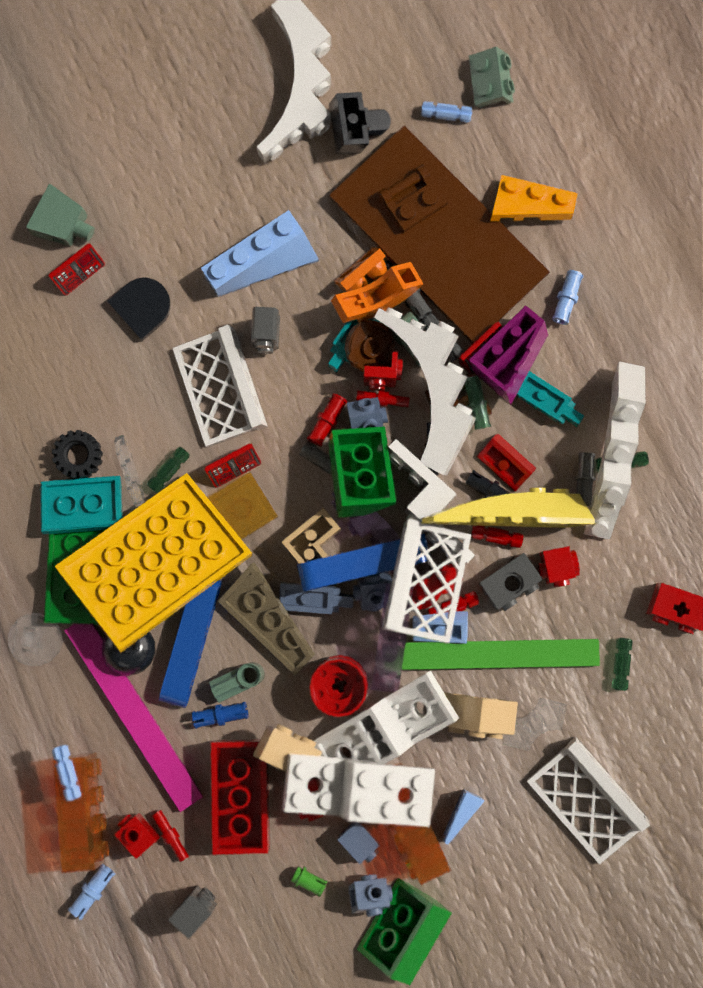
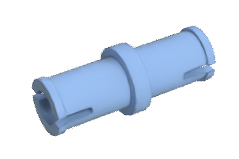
[552,270,584,325]
[68,864,116,920]

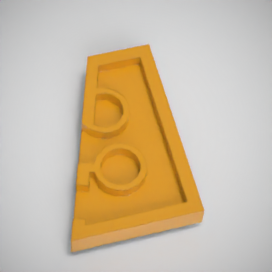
[490,175,578,221]

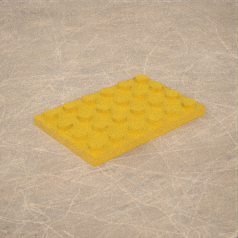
[55,473,252,653]

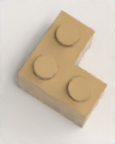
[282,508,341,564]
[444,692,518,739]
[253,724,322,772]

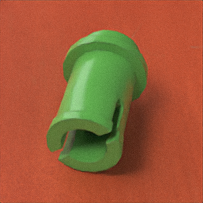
[291,866,327,897]

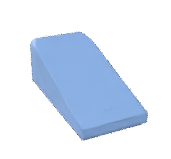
[413,611,468,644]
[442,789,484,845]

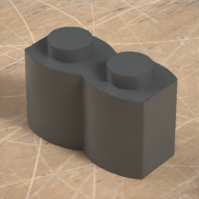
[251,307,280,354]

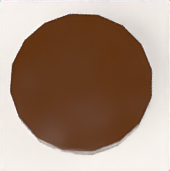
[345,320,396,372]

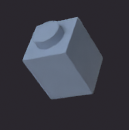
[337,821,380,864]

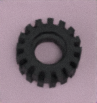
[52,430,103,479]

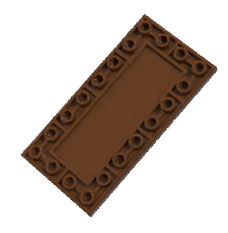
[329,125,550,344]

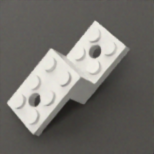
[388,439,475,565]
[313,671,459,764]
[282,754,435,827]

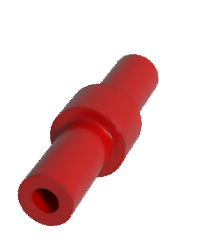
[356,390,410,408]
[152,810,189,862]

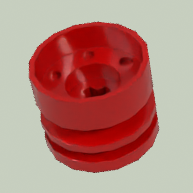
[310,655,368,717]

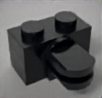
[329,92,391,155]

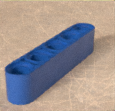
[297,534,431,592]
[159,580,222,708]

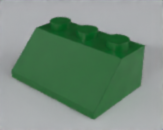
[328,427,396,518]
[357,878,452,985]

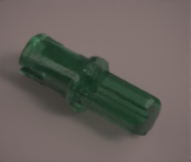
[465,376,491,430]

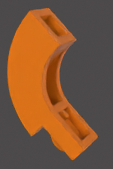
[331,262,423,323]

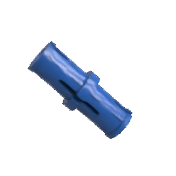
[192,702,249,729]

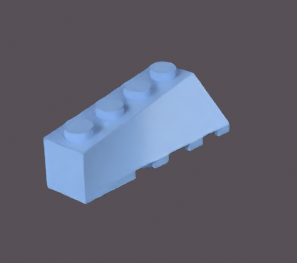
[201,210,319,297]

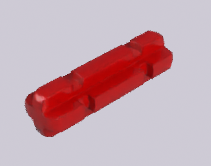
[471,525,524,548]
[428,591,480,614]

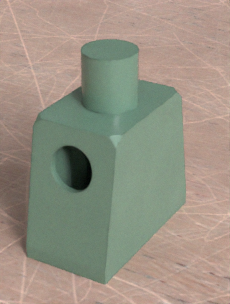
[26,184,95,246]

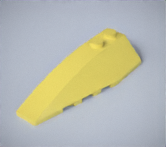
[422,488,594,528]

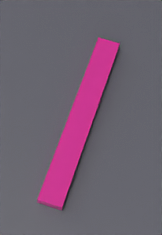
[64,624,204,812]

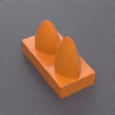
[334,247,387,292]

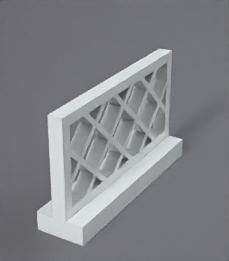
[173,325,268,447]
[382,519,471,643]
[527,736,650,865]

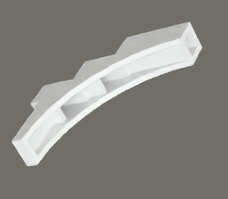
[257,0,331,163]
[374,307,476,475]
[584,362,645,540]

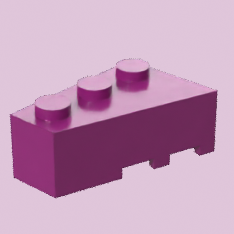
[469,305,548,405]

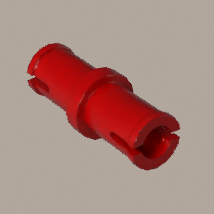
[307,393,348,447]

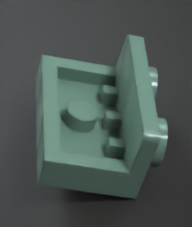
[469,46,515,108]

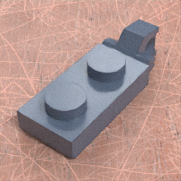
[279,582,354,614]

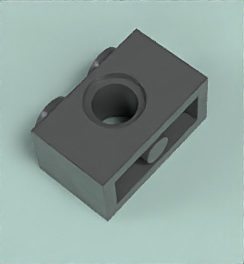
[478,553,543,611]
[168,885,217,939]

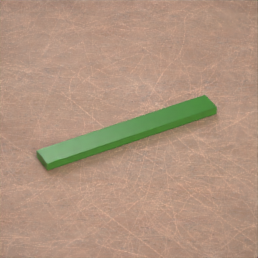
[384,639,600,670]

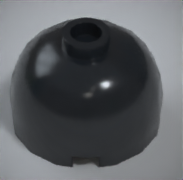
[102,631,156,676]

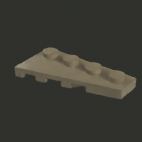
[218,562,315,675]

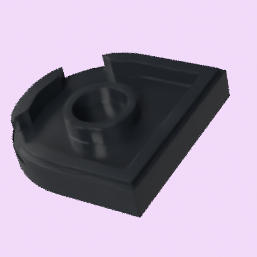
[107,278,171,341]

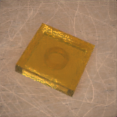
[208,472,278,540]

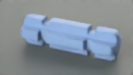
[421,101,472,123]
[52,745,81,801]

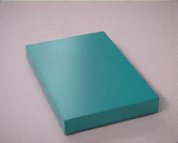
[41,476,123,535]

